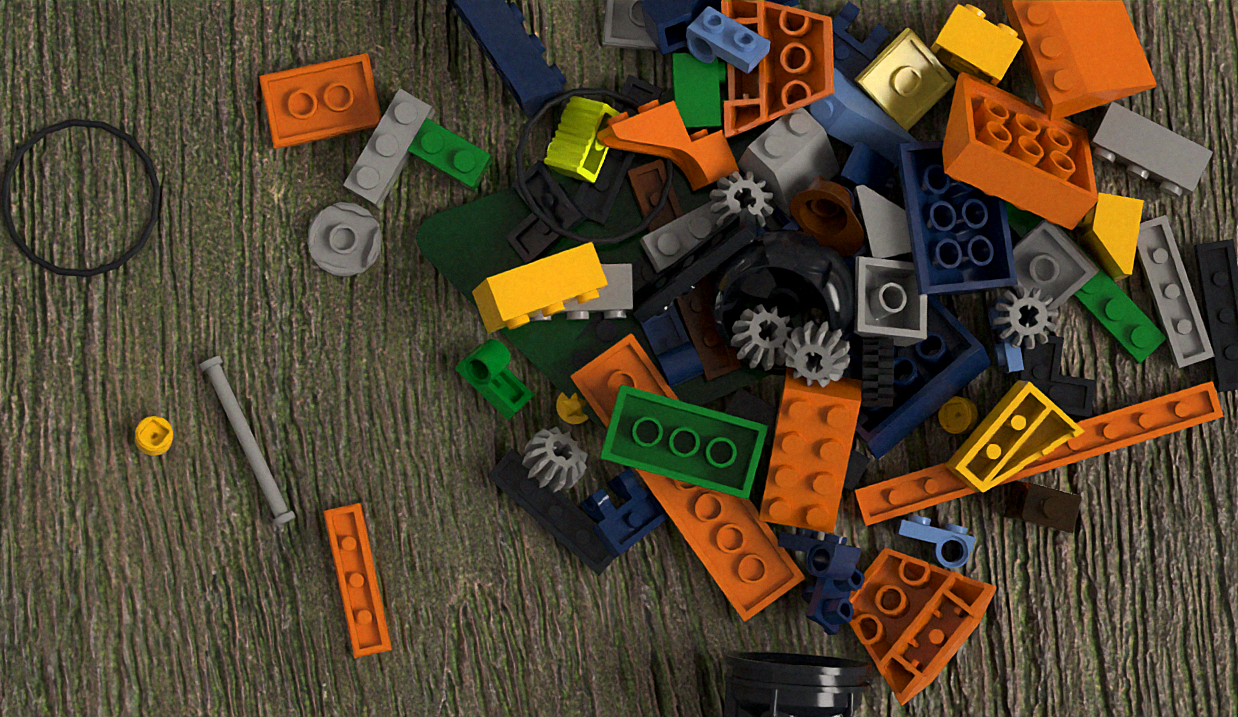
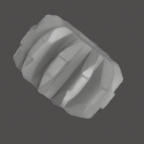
[709,171,773,229]
[993,285,1059,350]
[731,304,794,371]
[784,320,850,388]
[522,426,588,493]

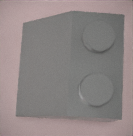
[737,107,840,217]
[852,185,912,260]
[854,256,927,347]

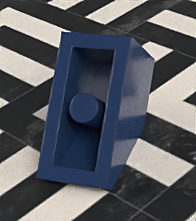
[836,141,896,197]

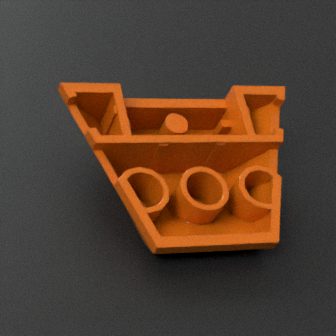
[721,0,834,139]
[848,547,997,706]

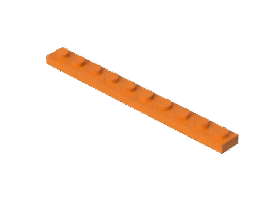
[854,381,1224,526]

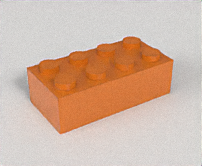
[759,367,862,533]

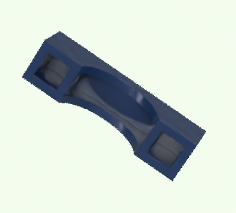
[640,0,800,55]

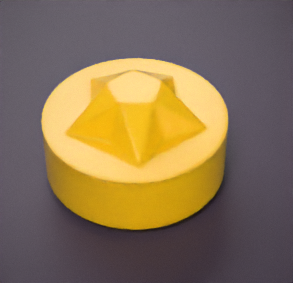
[556,392,589,424]
[938,396,978,434]
[135,416,173,456]

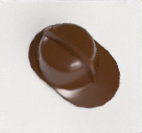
[790,175,865,257]

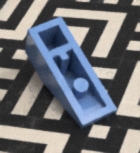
[803,68,918,169]

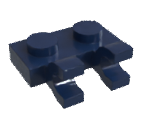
[832,1,890,90]
[580,468,669,558]

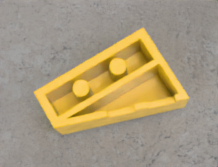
[472,242,608,334]
[945,380,1085,493]

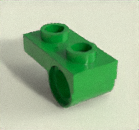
[455,339,535,421]

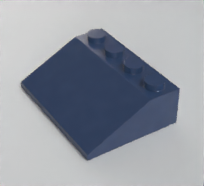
[448,0,567,119]
[896,140,1018,295]
[842,295,991,460]

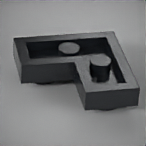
[505,160,587,264]
[1018,335,1096,418]

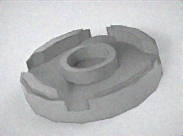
[307,202,382,277]

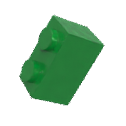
[671,53,727,133]
[407,118,493,193]

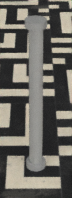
[199,356,296,527]

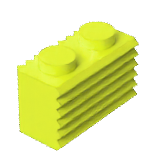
[544,96,621,184]

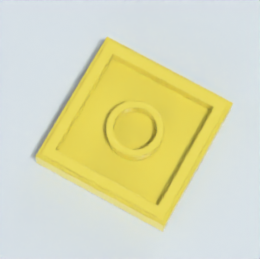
[854,28,957,132]

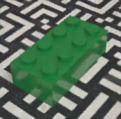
[599,384,768,500]

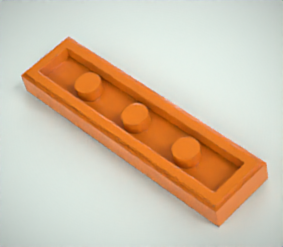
[323,503,392,658]

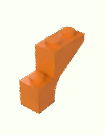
[596,99,740,191]

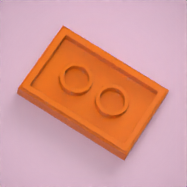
[259,53,382,150]

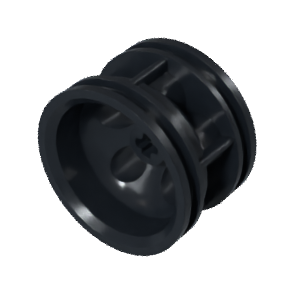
[724,652,872,717]

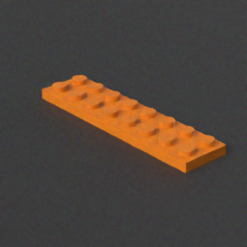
[570,333,805,622]

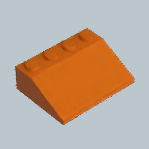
[1001,0,1157,122]
[942,71,1098,230]

